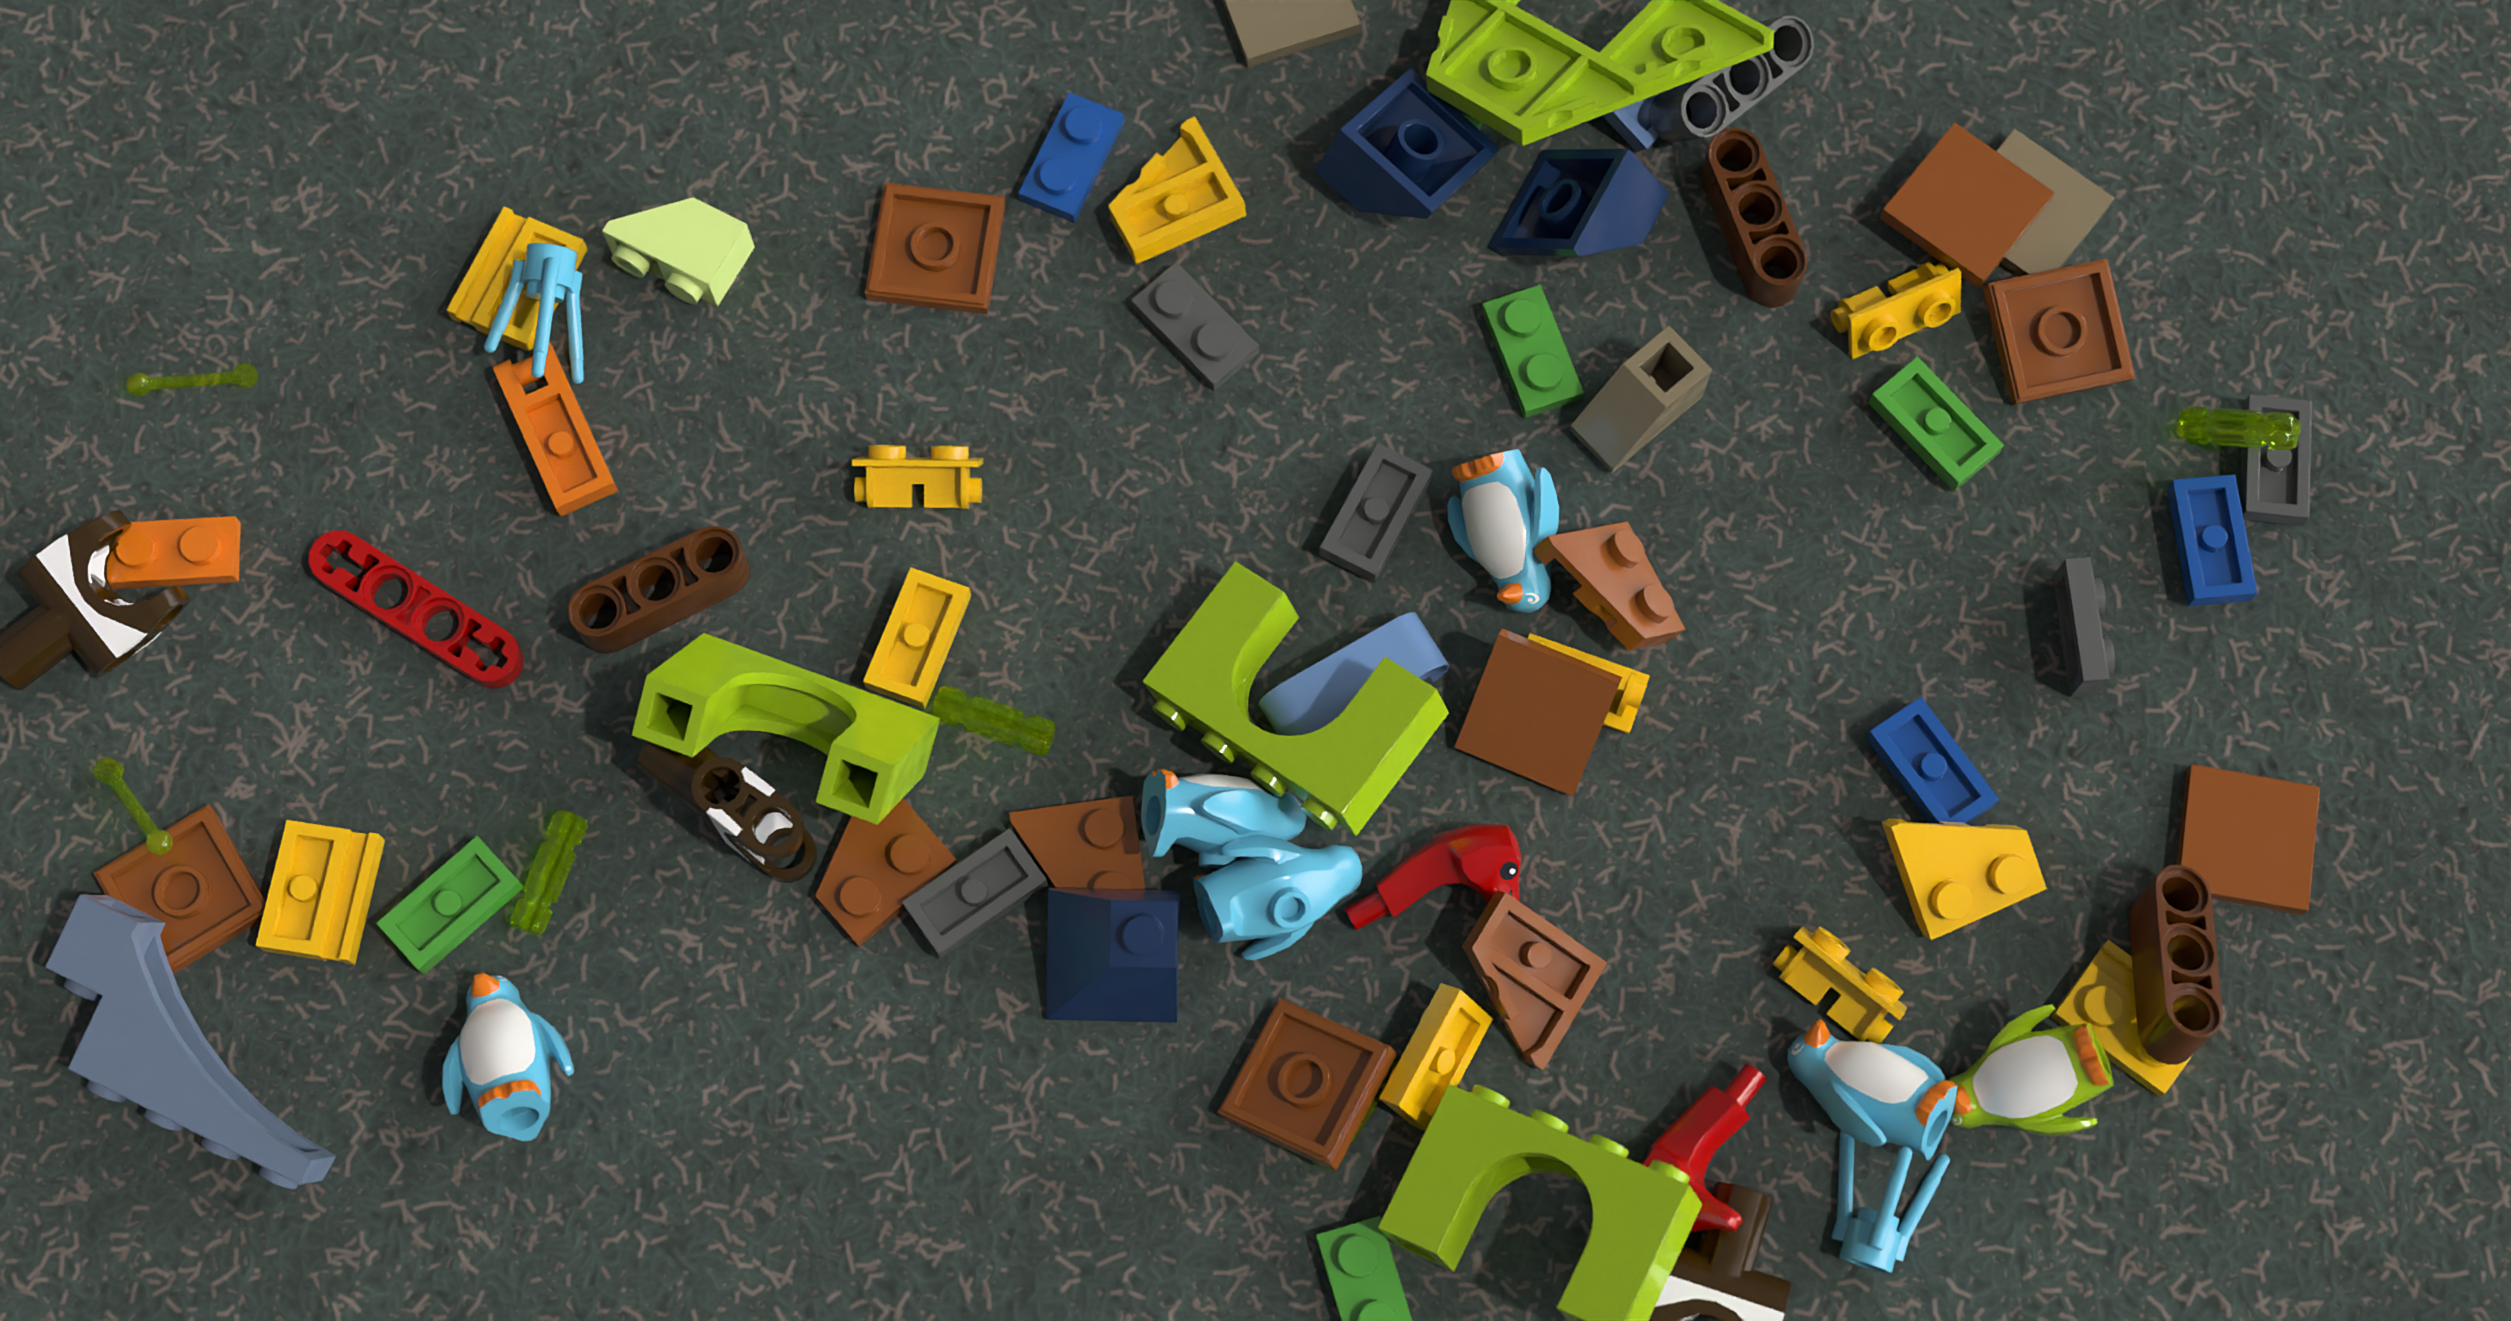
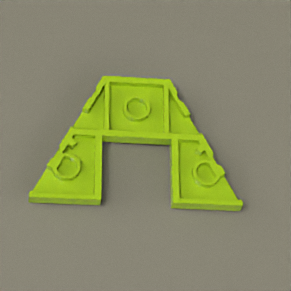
[1426,0,1774,146]

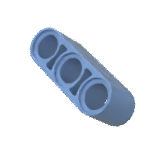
[1258,612,1450,736]

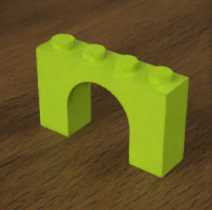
[1142,561,1449,836]
[632,633,941,825]
[1378,1084,1702,1321]

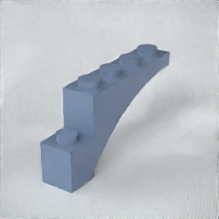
[46,895,336,1189]

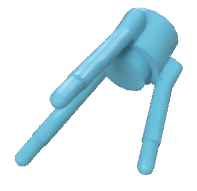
[484,243,584,384]
[1831,1130,1950,1274]

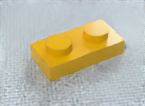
[863,567,972,709]
[1379,983,1493,1131]

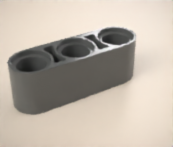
[1650,15,1814,142]

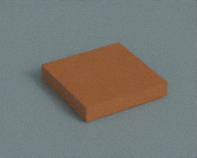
[1879,122,2055,289]
[865,183,1006,315]
[1983,258,2136,406]
[1454,628,1622,796]
[2176,764,2320,915]
[93,804,267,975]
[1217,998,1397,1171]

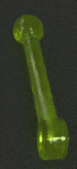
[126,363,259,397]
[94,757,173,855]

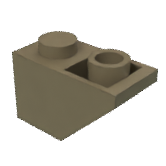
[1570,326,1712,474]

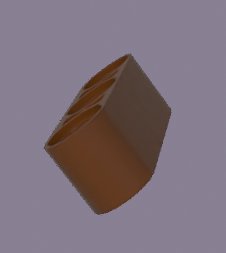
[1700,128,1808,308]
[568,526,750,654]
[2128,865,2223,1065]

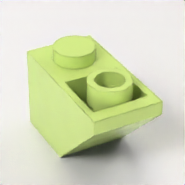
[602,197,755,307]

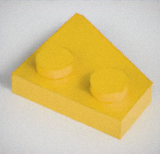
[1108,116,1246,264]
[1882,818,2047,940]

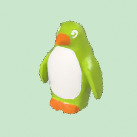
[1948,1004,2114,1136]

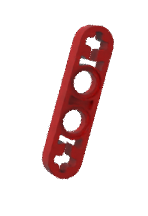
[308,530,524,689]

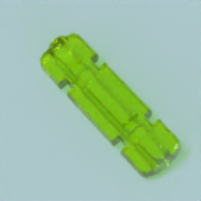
[2176,406,2301,451]
[932,685,1056,756]
[510,810,588,936]

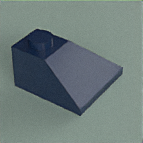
[1315,68,1500,219]
[1488,149,1669,257]
[1046,888,1180,1023]

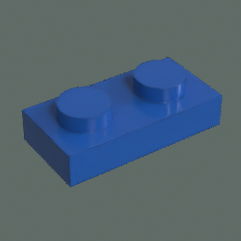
[1018,92,1125,223]
[2166,474,2258,607]
[1865,697,1999,824]

